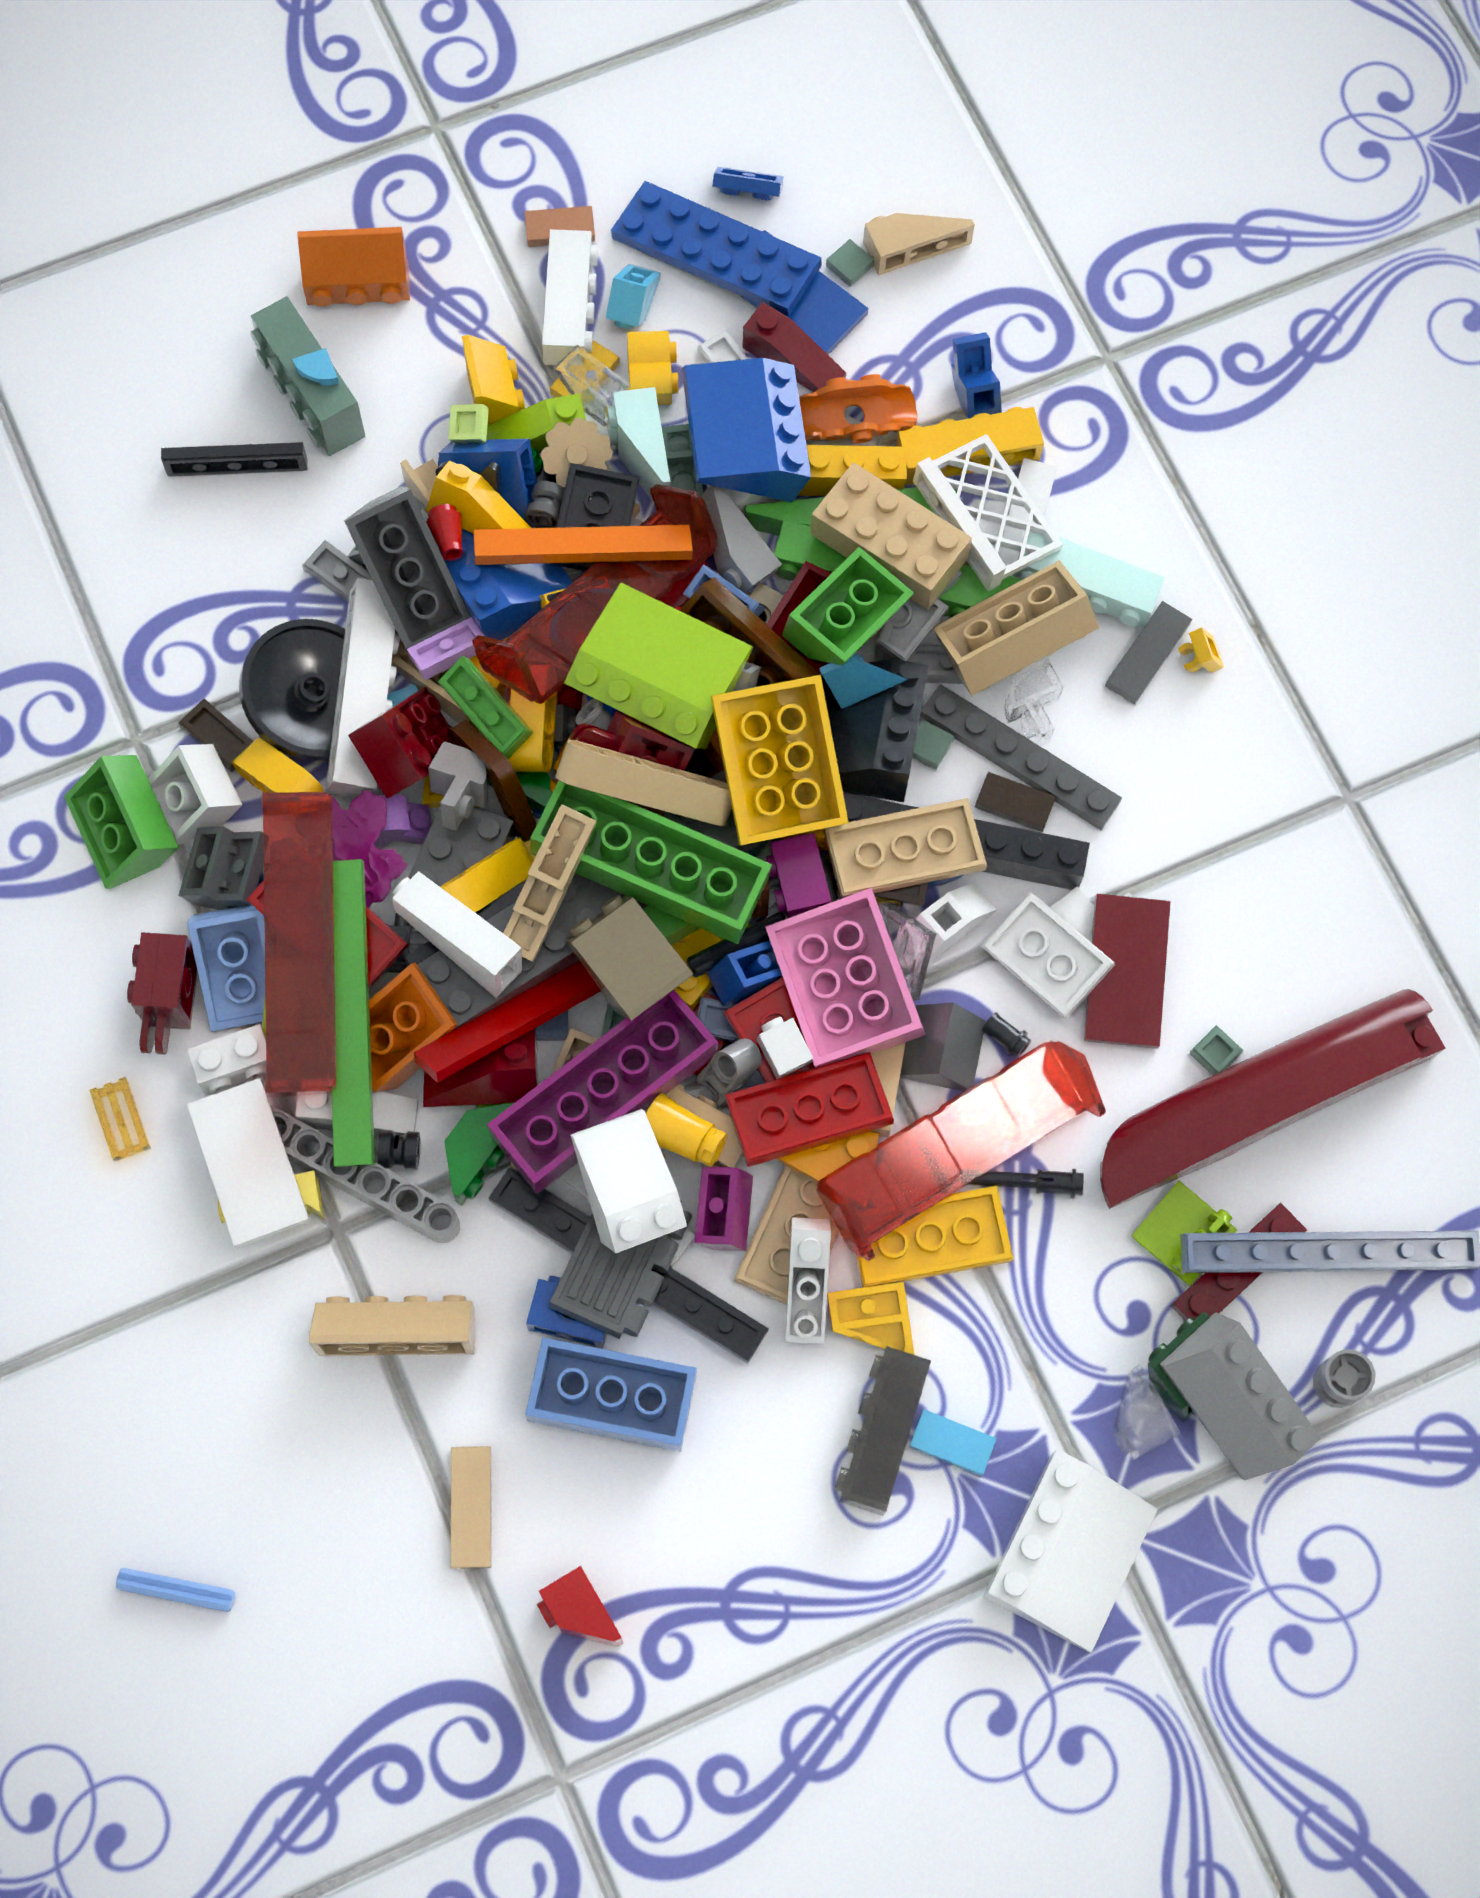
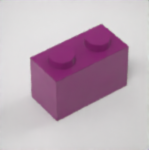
[766,833,831,919]
[694,1166,753,1251]

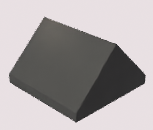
[900,1002,986,1093]

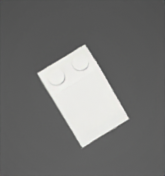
[571,1109,687,1253]

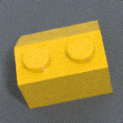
[462,335,525,425]

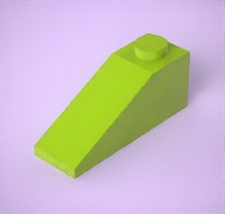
[486,393,586,453]

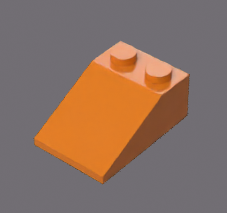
[369,963,457,1093]

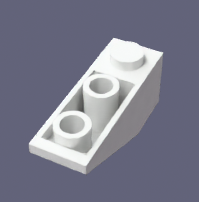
[785,1217,831,1344]

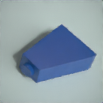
[438,438,537,519]

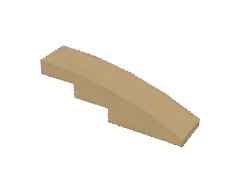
[503,804,597,962]

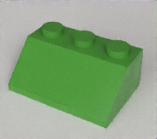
[782,547,914,665]
[64,755,179,889]

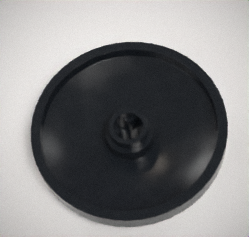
[239,619,345,761]

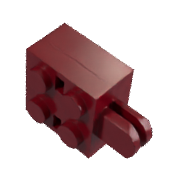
[569,711,695,816]
[127,932,198,1055]

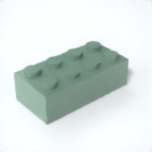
[250,296,366,456]

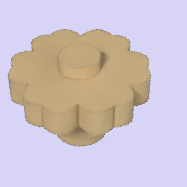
[541,418,613,487]

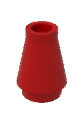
[426,504,463,561]

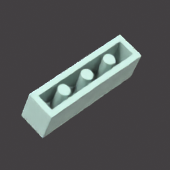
[1013,532,1165,628]

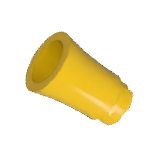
[646,1093,728,1167]

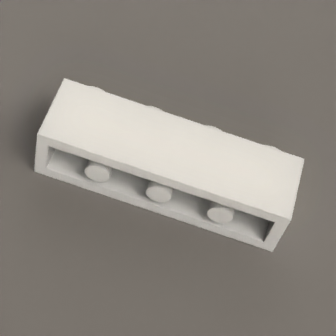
[542,229,598,366]

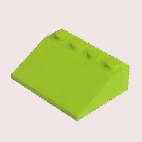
[564,583,753,749]

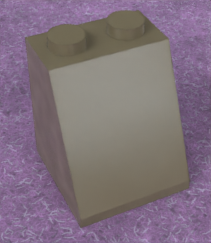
[565,894,694,1021]

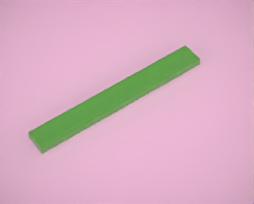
[324,859,375,1167]

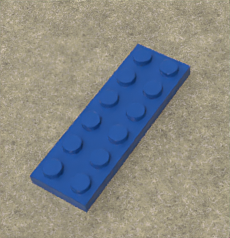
[611,181,822,317]

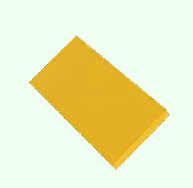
[848,1186,1014,1288]

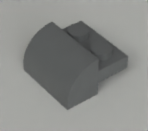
[178,826,271,910]

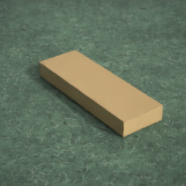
[451,1446,492,1569]

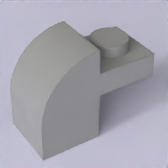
[428,742,488,831]

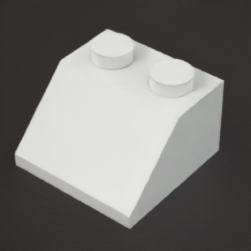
[148,744,242,846]

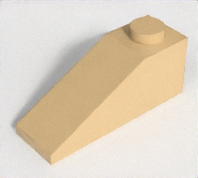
[863,213,975,275]

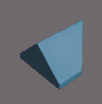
[819,654,908,709]

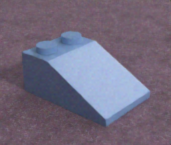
[187,905,275,1032]

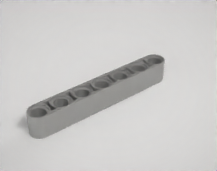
[270,1104,460,1243]

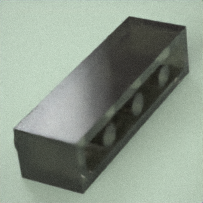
[834,1346,931,1516]

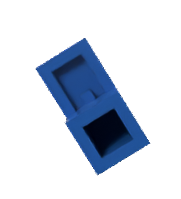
[951,332,1002,419]

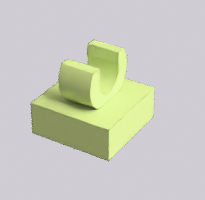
[448,404,489,443]

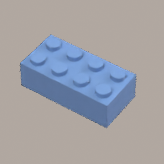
[525,1337,697,1452]

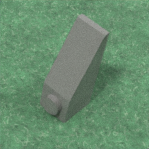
[699,485,782,593]

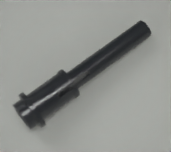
[960,1169,1084,1199]

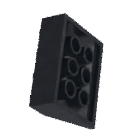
[822,659,929,803]

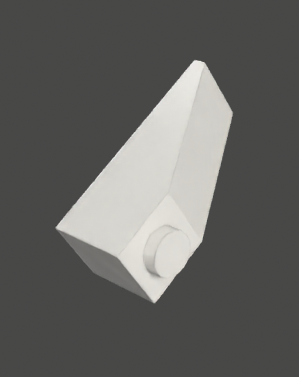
[295,1079,418,1135]

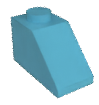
[605,264,661,329]

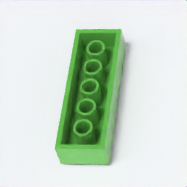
[530,780,772,944]

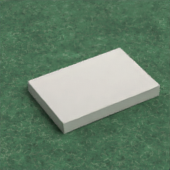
[982,892,1115,1020]

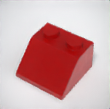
[536,1566,623,1647]

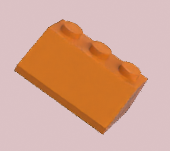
[297,227,410,307]

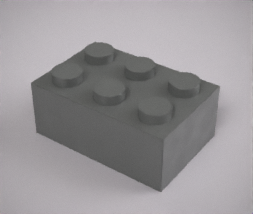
[408,806,516,887]

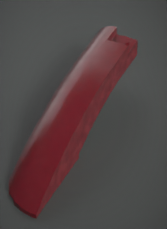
[1100,989,1446,1209]

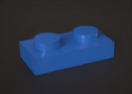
[712,166,784,200]

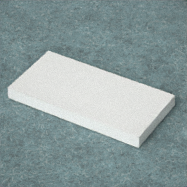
[187,1078,310,1249]

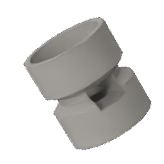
[1313,1349,1375,1408]

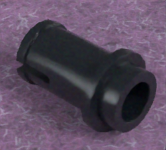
[982,1012,1031,1058]

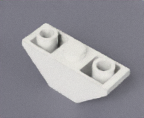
[892,882,997,977]

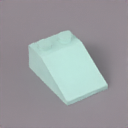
[607,387,670,515]

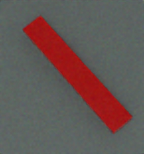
[414,961,601,1082]

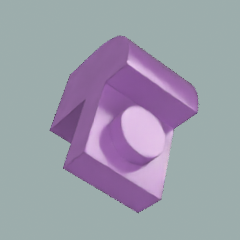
[374,795,431,849]

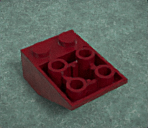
[348,686,456,799]

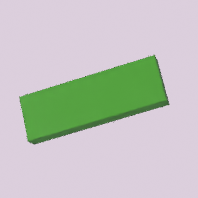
[438,655,533,759]

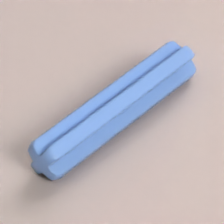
[116,1568,235,1612]

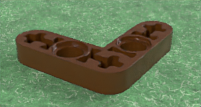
[449,720,537,842]

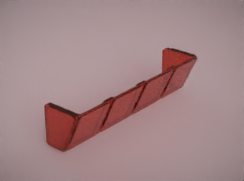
[472,484,718,704]
[261,792,336,1097]
[816,1040,1106,1261]

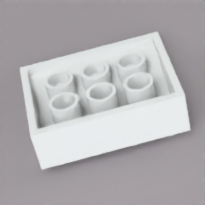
[983,1449,1158,1653]

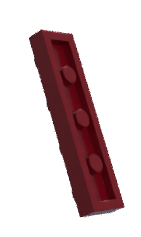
[1170,1202,1307,1321]

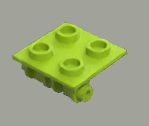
[1131,1180,1238,1286]

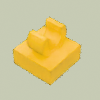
[1178,627,1224,673]

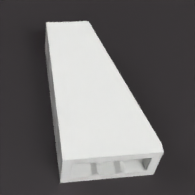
[392,871,522,998]

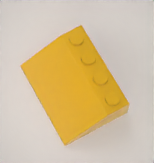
[711,675,849,845]

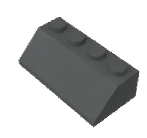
[344,486,470,653]

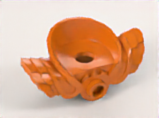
[799,374,918,444]

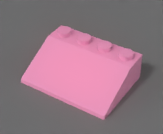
[765,888,926,1068]

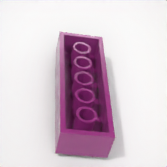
[487,989,718,1194]

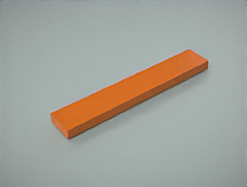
[474,525,693,565]

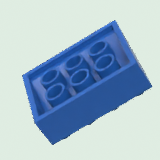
[682,358,811,502]
[436,518,575,646]

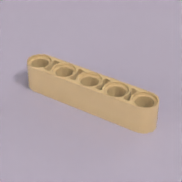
[555,740,732,826]

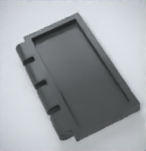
[548,1200,692,1339]

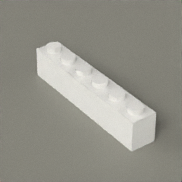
[325,578,400,798]

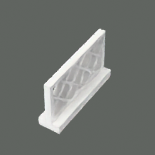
[913,434,1063,592]

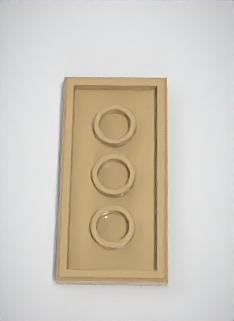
[824,798,987,899]
[734,1165,852,1305]

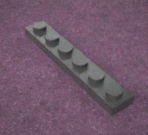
[920,684,1122,831]

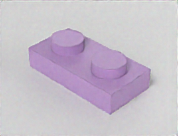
[407,617,489,680]

